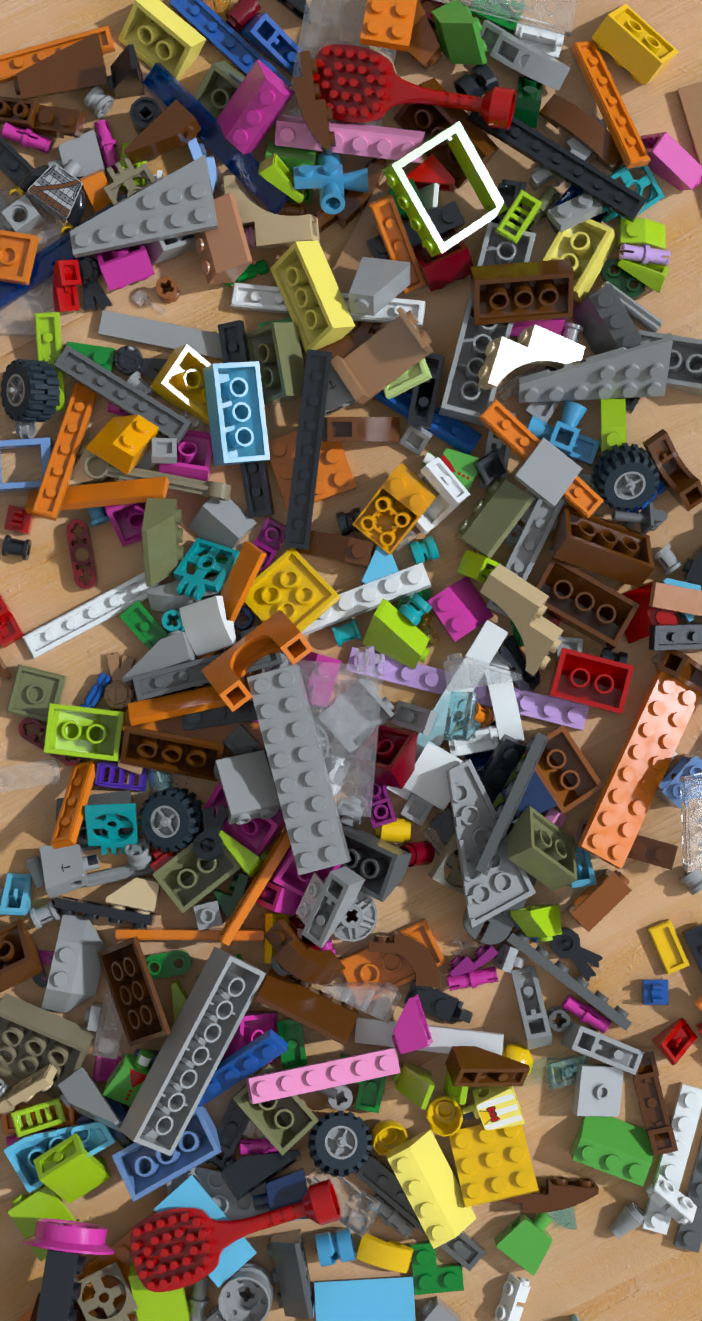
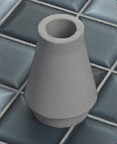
[609,1202,646,1239]

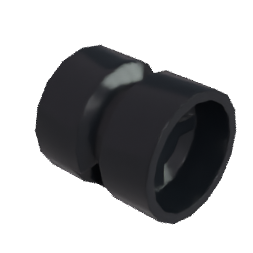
[453,63,499,97]
[130,97,162,135]

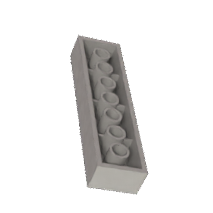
[439,221,536,427]
[247,664,351,875]
[119,947,266,1156]

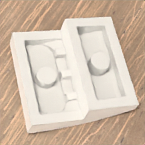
[179,596,237,657]
[404,741,464,811]

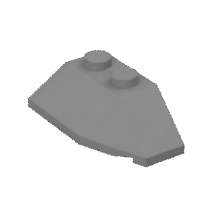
[41,913,106,1013]

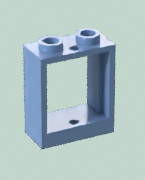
[0,437,54,493]
[656,754,702,809]

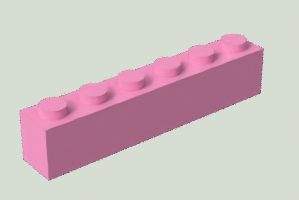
[275,114,425,163]
[246,1047,401,1104]

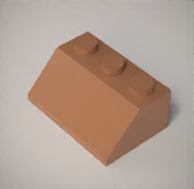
[194,193,252,285]

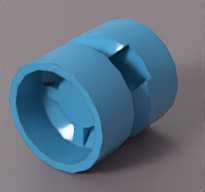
[315,1227,356,1267]

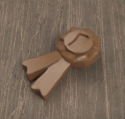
[104,652,135,710]

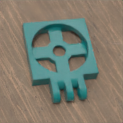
[599,164,665,223]
[173,538,240,601]
[85,803,138,855]

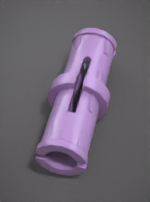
[619,243,671,266]

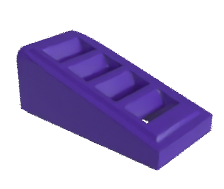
[95,761,148,791]

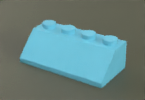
[203,361,270,466]

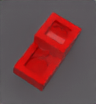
[53,260,82,313]
[0,594,25,648]

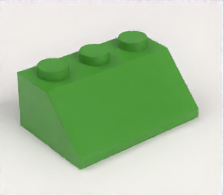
[569,1116,653,1186]

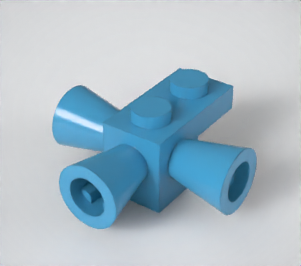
[293,152,369,214]
[527,401,600,466]

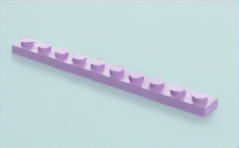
[346,647,589,730]

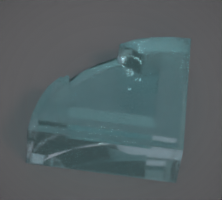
[550,1207,577,1229]

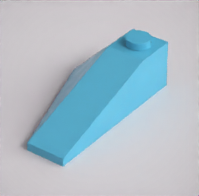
[3,1121,115,1193]

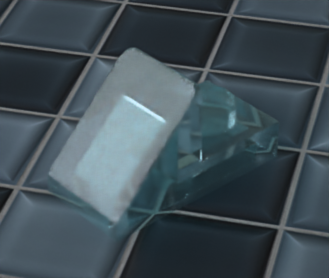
[444,691,481,741]
[546,1054,586,1089]

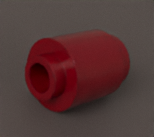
[226,0,261,32]
[400,840,435,867]

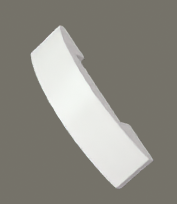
[484,651,524,742]

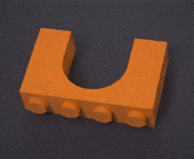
[201,610,313,712]

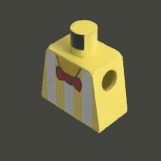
[462,1086,525,1131]

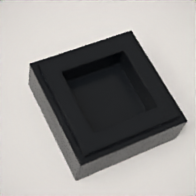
[473,450,506,485]

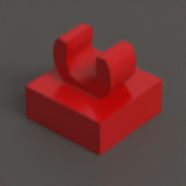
[4,505,33,534]
[150,848,176,872]

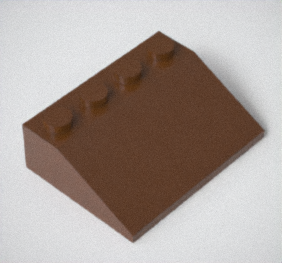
[97,936,171,1047]

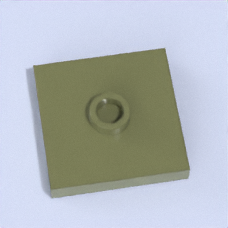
[6,664,67,722]

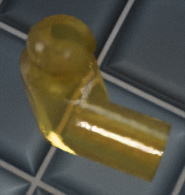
[417,611,439,646]

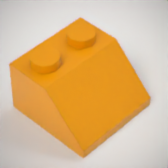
[86,415,159,475]

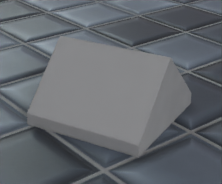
[189,498,257,558]

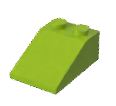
[44,703,127,761]

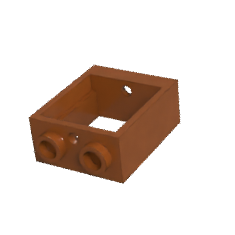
[565,869,632,932]

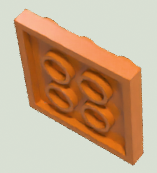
[268,431,356,511]

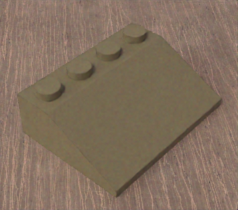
[0,993,96,1100]

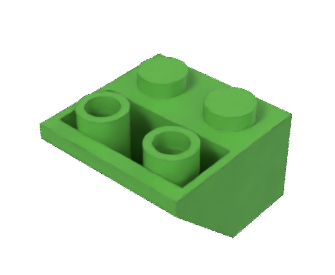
[431,0,487,65]
[263,141,316,204]

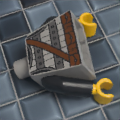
[9,159,85,239]

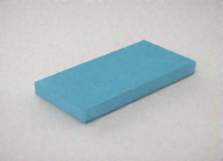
[154,1175,257,1288]
[314,1276,416,1321]

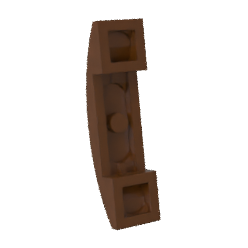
[539,94,624,173]
[632,1051,678,1156]

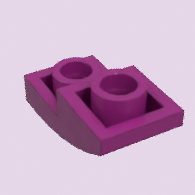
[253,517,286,572]
[359,781,397,829]
[448,944,498,977]

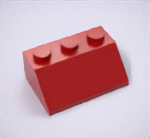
[547,647,634,714]

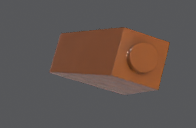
[407,0,442,70]

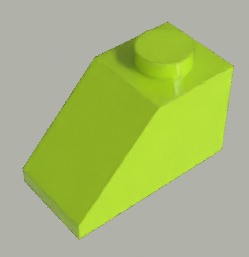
[616,218,666,250]
[601,398,626,451]
[457,549,506,584]
[510,904,562,942]

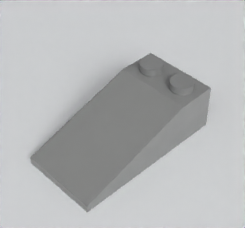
[638,330,702,396]

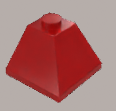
[622,581,678,644]

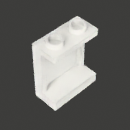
[415,457,470,534]

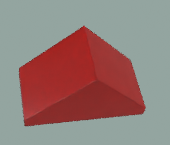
[406,154,455,192]
[652,1017,697,1066]

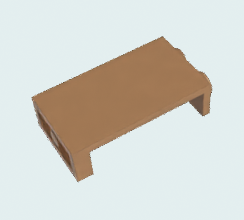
[331,307,433,404]

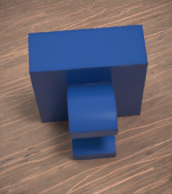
[642,979,668,1005]

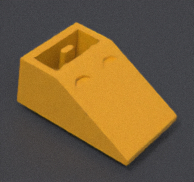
[352,463,439,555]

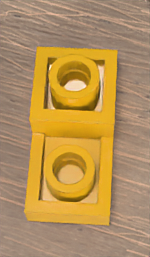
[356,1233,414,1273]

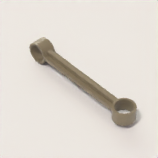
[84,454,232,501]

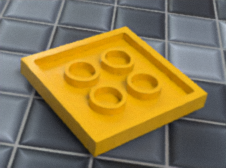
[244,548,341,632]
[449,1124,539,1208]

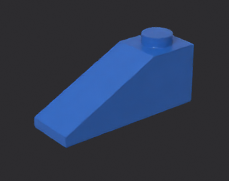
[241,12,303,78]

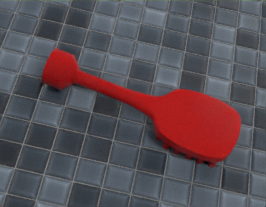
[313,44,516,130]
[130,1179,341,1292]

